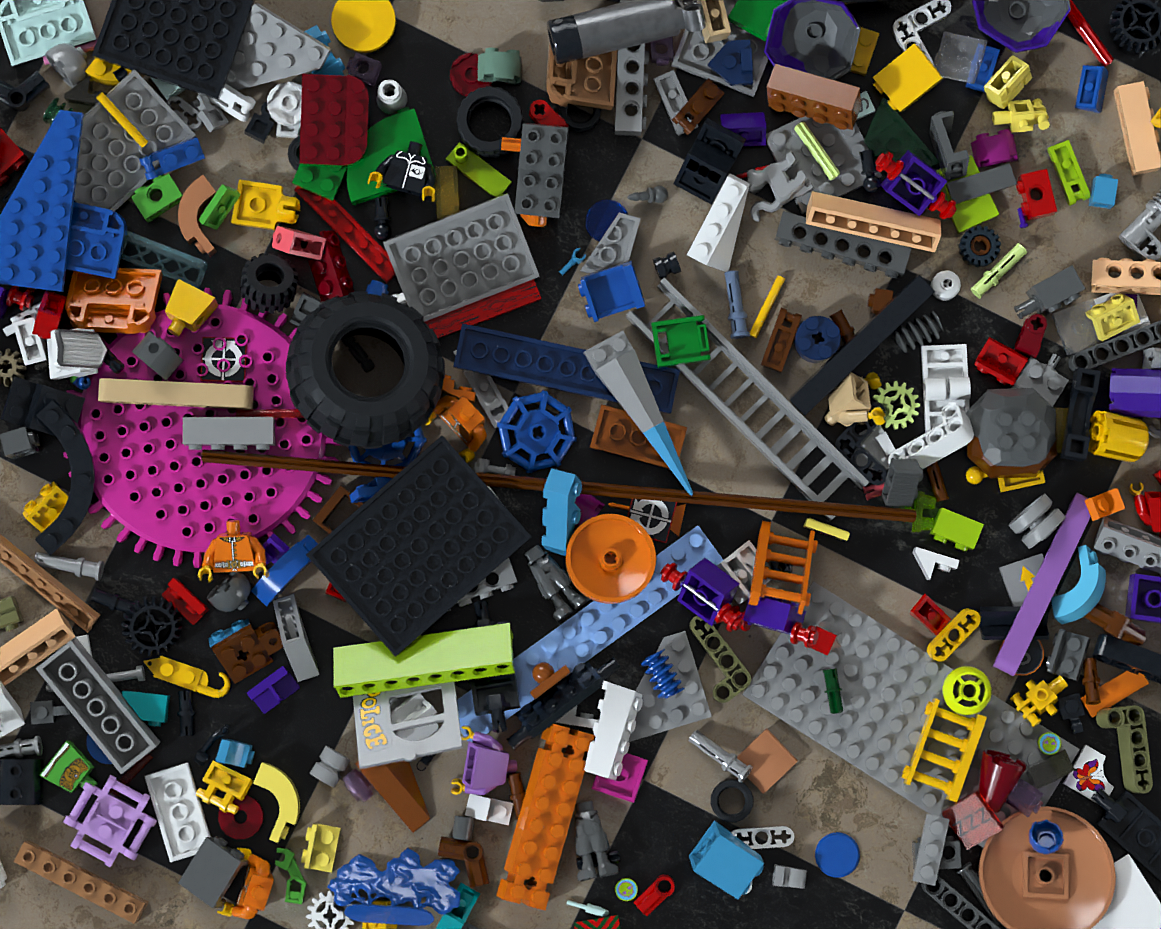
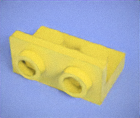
[1085,294,1140,342]
[301,823,341,873]

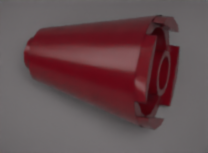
[977,750,1027,815]

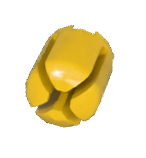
[1088,410,1149,462]

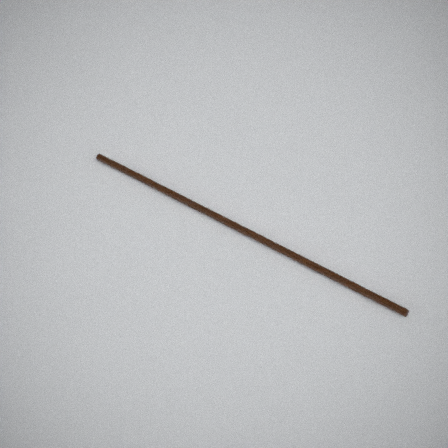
[201,450,917,522]

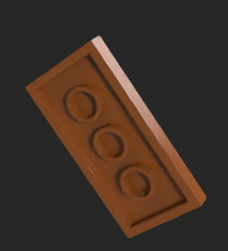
[590,404,687,469]

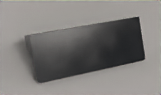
[979,606,1050,640]

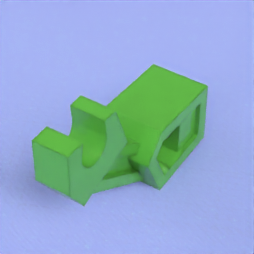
[275,847,307,904]

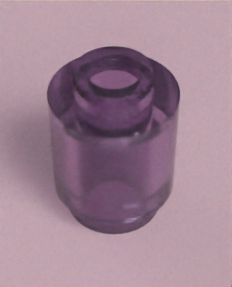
[342,768,374,803]

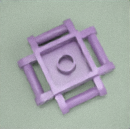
[63,775,157,867]

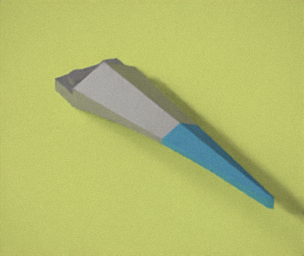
[584,331,693,496]

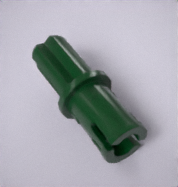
[823,668,843,714]

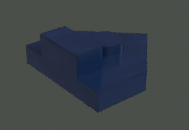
[707,39,753,86]

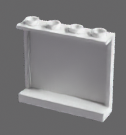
[1092,854,1161,929]

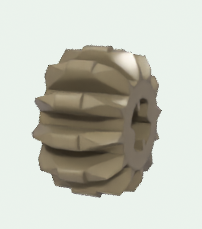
[0,349,27,387]

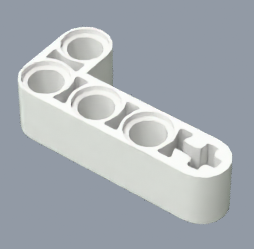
[888,402,974,469]

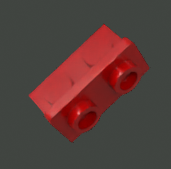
[162,578,209,625]

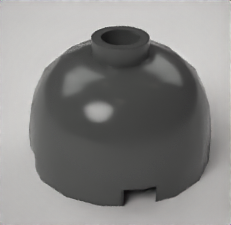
[207,571,251,612]

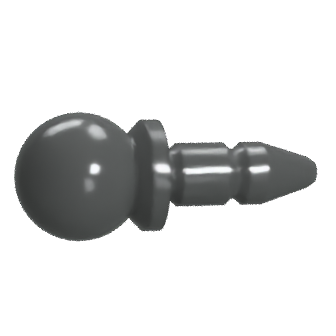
[627,186,668,203]

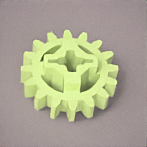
[872,381,920,430]

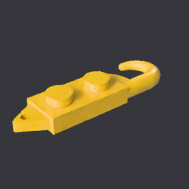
[144,656,231,698]

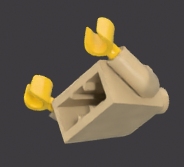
[824,372,886,426]

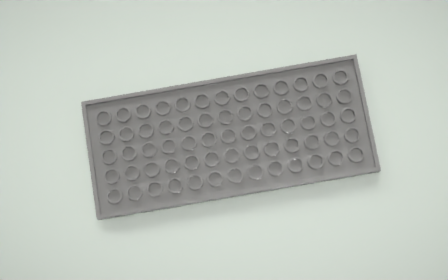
[742,581,1080,847]

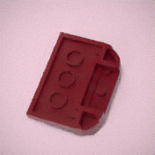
[299,74,369,166]

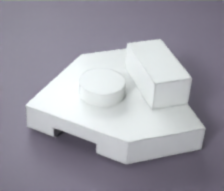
[854,425,896,473]

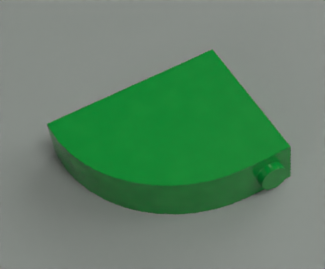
[347,107,437,205]

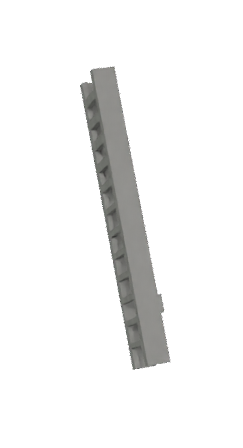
[626,278,869,521]

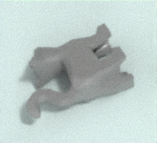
[747,151,814,222]

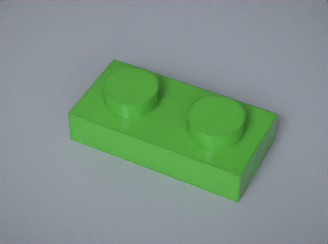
[198,184,241,230]

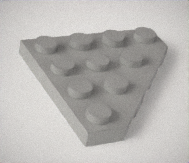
[226,3,332,90]
[628,631,712,742]

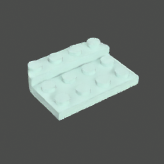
[0,0,97,66]

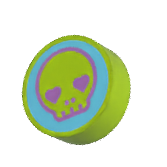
[1037,732,1061,755]
[615,878,638,901]

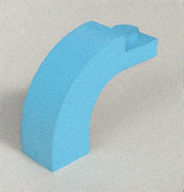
[1051,545,1106,624]

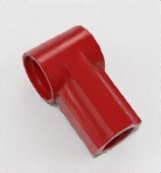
[633,874,675,916]

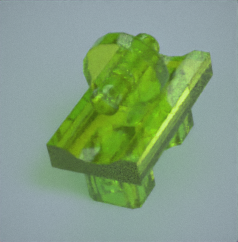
[900,491,936,533]

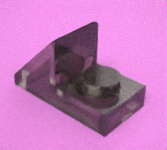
[64,76,107,107]

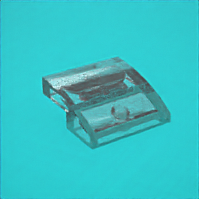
[934,32,988,84]

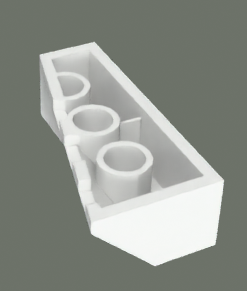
[687,174,750,272]
[584,681,643,781]

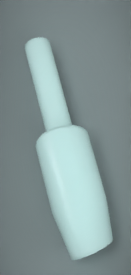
[567,900,609,917]

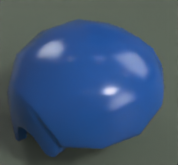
[1028,819,1064,854]

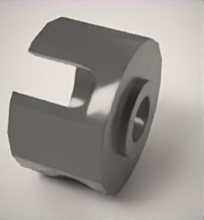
[132,331,184,381]

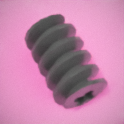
[893,311,943,353]

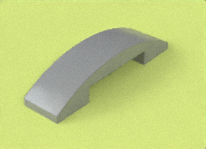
[453,350,514,429]

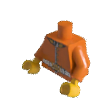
[425,395,487,463]
[198,520,269,582]
[217,847,274,919]

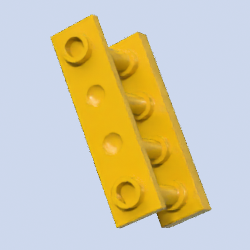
[902,698,987,803]

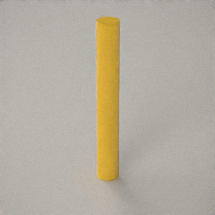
[96,92,148,147]
[750,275,785,338]

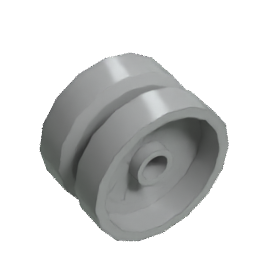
[1008,493,1066,549]

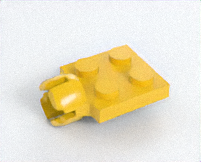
[231,180,300,231]

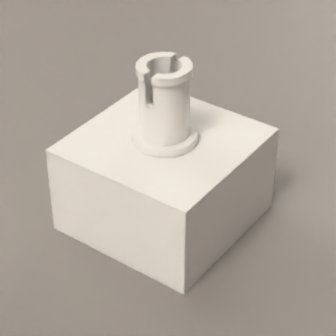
[0,681,25,738]

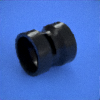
[653,251,681,280]

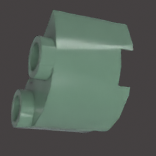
[478,48,521,85]

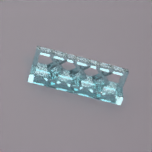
[121,231,208,289]

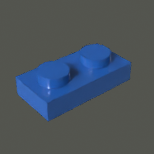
[965,44,1000,93]

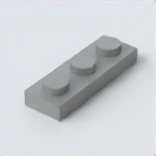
[912,814,949,886]

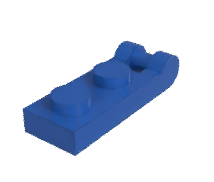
[139,137,205,180]

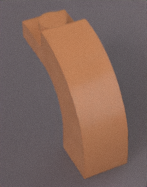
[178,175,217,257]

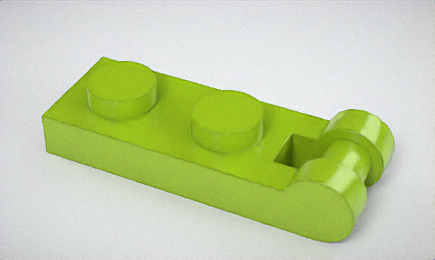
[1047,140,1091,206]

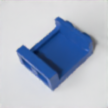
[578,261,645,322]

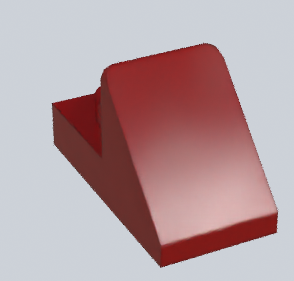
[910,594,951,636]

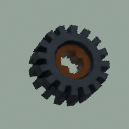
[959,225,1001,267]

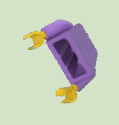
[451,725,517,795]

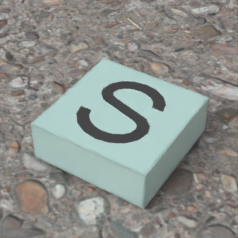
[856,91,876,120]

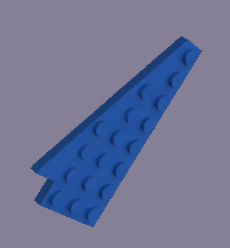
[0,110,84,292]

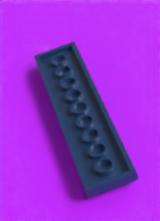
[453,323,680,414]

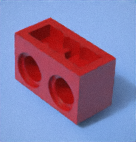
[32,290,67,339]

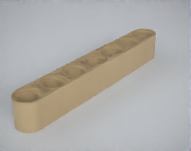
[98,378,254,410]

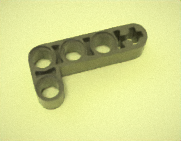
[689,616,751,703]
[1096,705,1153,793]

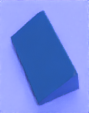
[1075,65,1109,113]

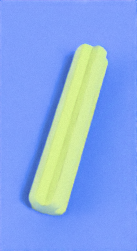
[794,121,840,180]

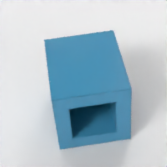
[1088,174,1118,209]

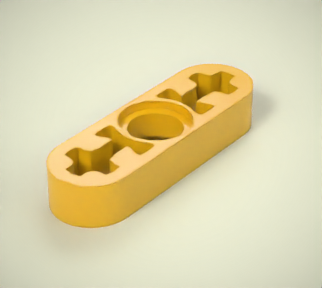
[927,608,980,662]

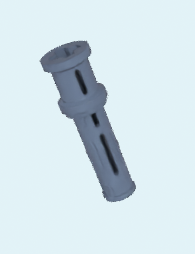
[724,270,750,339]

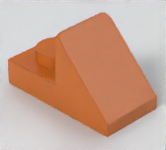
[1084,488,1125,521]

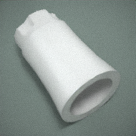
[376,80,407,114]

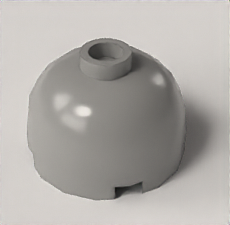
[45,43,88,88]

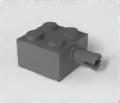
[1014,265,1085,319]

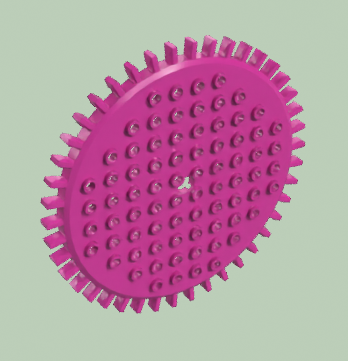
[63,288,340,569]

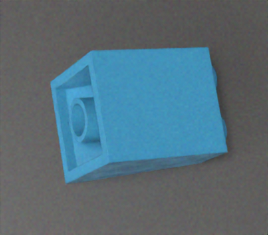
[689,820,764,899]

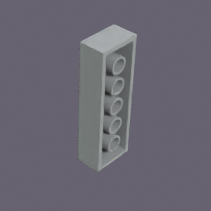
[36,638,161,774]

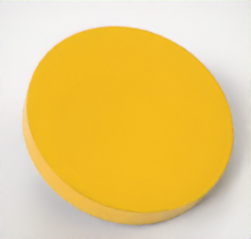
[331,0,396,53]

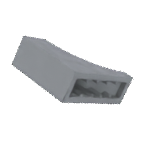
[273,594,319,682]

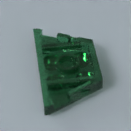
[863,98,939,166]

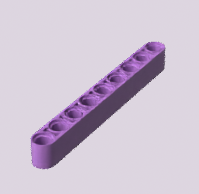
[993,493,1091,676]

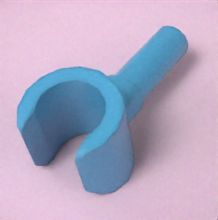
[559,248,586,275]

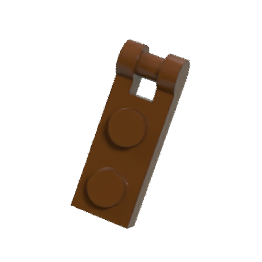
[672,78,724,135]
[760,307,802,373]

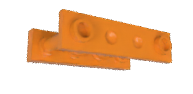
[748,521,818,615]

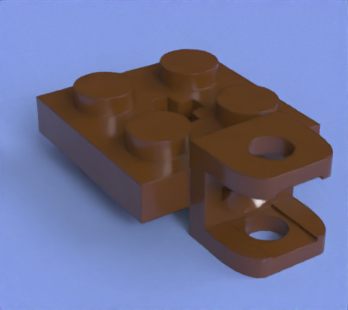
[211,622,283,684]

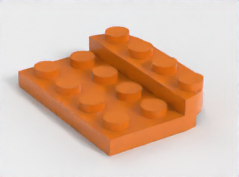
[65,268,163,334]

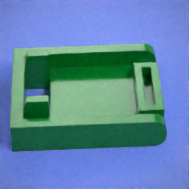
[651,315,711,368]

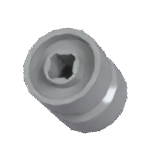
[310,746,351,788]

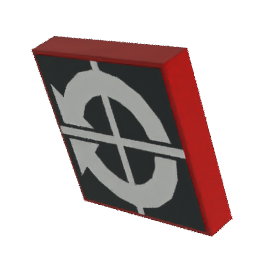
[200,337,247,382]
[627,499,677,543]

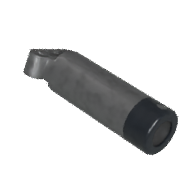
[547,0,706,64]

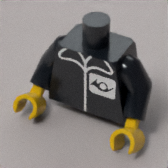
[368,141,437,202]

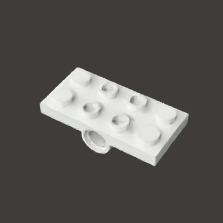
[921,344,971,433]

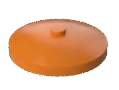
[566,514,656,604]

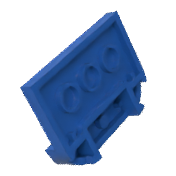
[66,202,127,279]

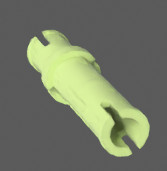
[970,243,1027,299]

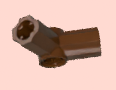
[1084,603,1146,646]
[438,836,490,888]

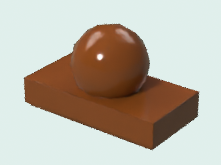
[530,662,570,699]

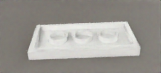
[145,762,211,863]

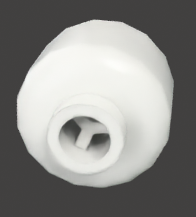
[930,270,961,301]

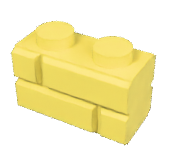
[984,55,1032,109]

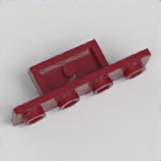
[309,231,354,302]

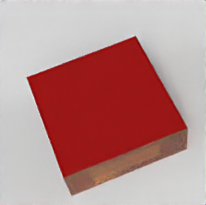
[811,626,837,656]

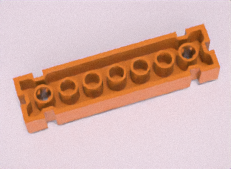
[496,723,595,911]

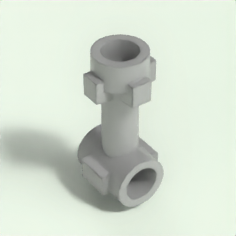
[473,458,516,476]

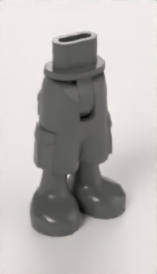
[524,544,590,622]
[574,801,619,882]

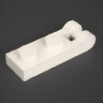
[198,83,256,122]

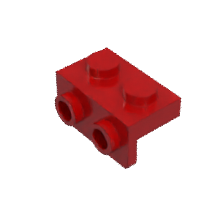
[974,337,1028,386]

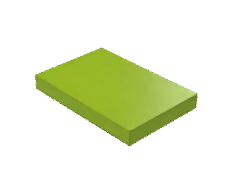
[936,155,999,234]

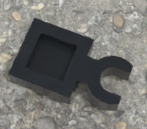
[244,102,274,144]

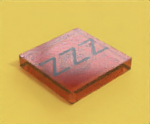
[941,790,1004,850]

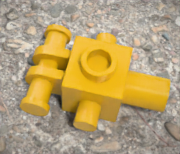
[1010,675,1068,727]

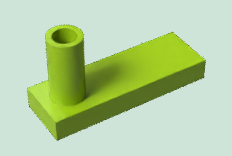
[446,142,512,198]

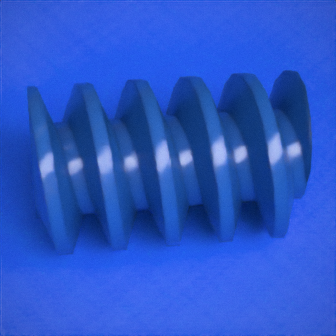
[641,649,685,699]

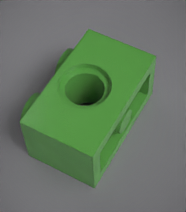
[131,173,183,223]

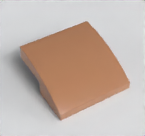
[737,728,798,794]

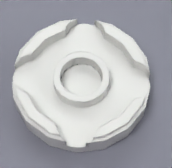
[267,82,302,126]

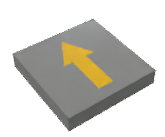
[999,553,1057,606]

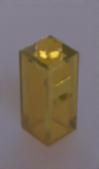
[435,166,460,220]

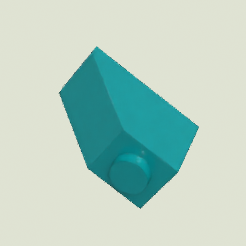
[122,691,170,727]
[435,883,480,929]

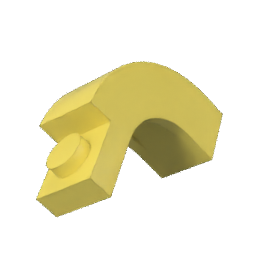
[253,762,300,843]

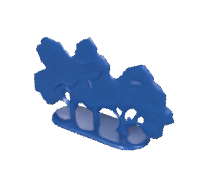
[327,848,461,926]

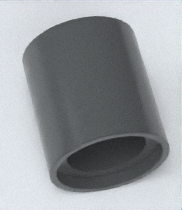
[452,815,475,841]

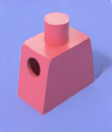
[272,226,326,260]

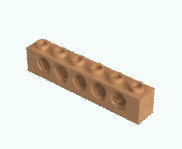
[14,840,149,924]

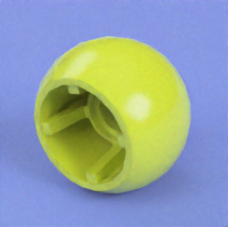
[942,666,992,715]

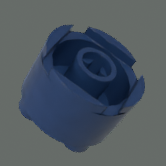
[794,316,841,363]

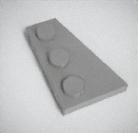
[580,213,641,274]

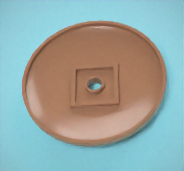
[979,807,1116,929]

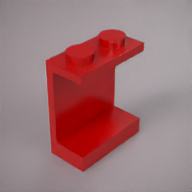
[0,127,28,186]

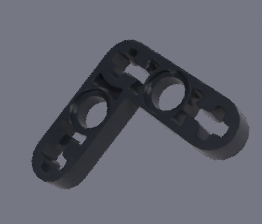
[835,402,888,485]

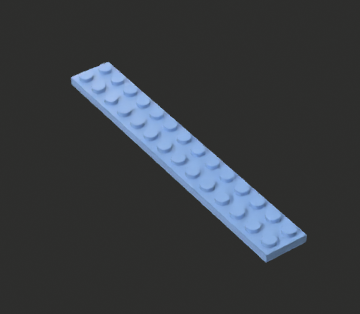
[457,526,723,742]

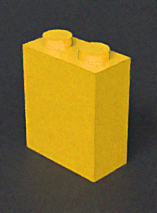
[873,43,944,112]

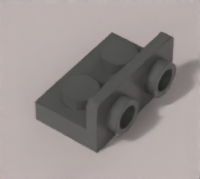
[1046,629,1091,681]

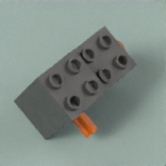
[501,123,569,227]

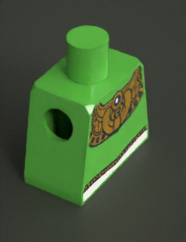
[40,741,98,793]

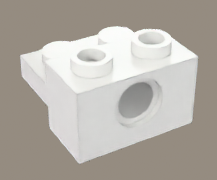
[717,540,771,605]

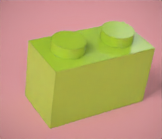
[930,508,984,552]

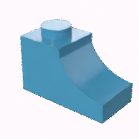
[216,738,255,768]

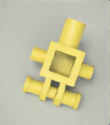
[992,99,1050,133]

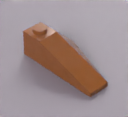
[355,760,431,833]

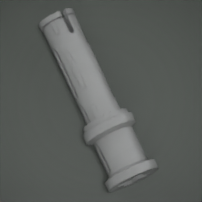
[34,552,104,581]
[689,730,753,783]
[0,736,43,759]

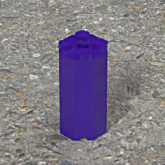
[1109,368,1161,418]

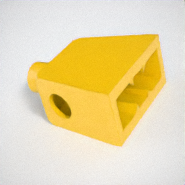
[165,279,218,337]

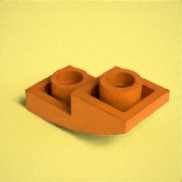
[442,375,476,404]

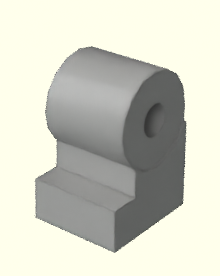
[772,864,807,889]

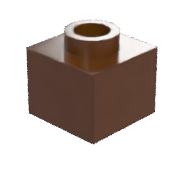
[867,288,893,314]

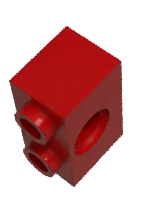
[1016,169,1057,221]

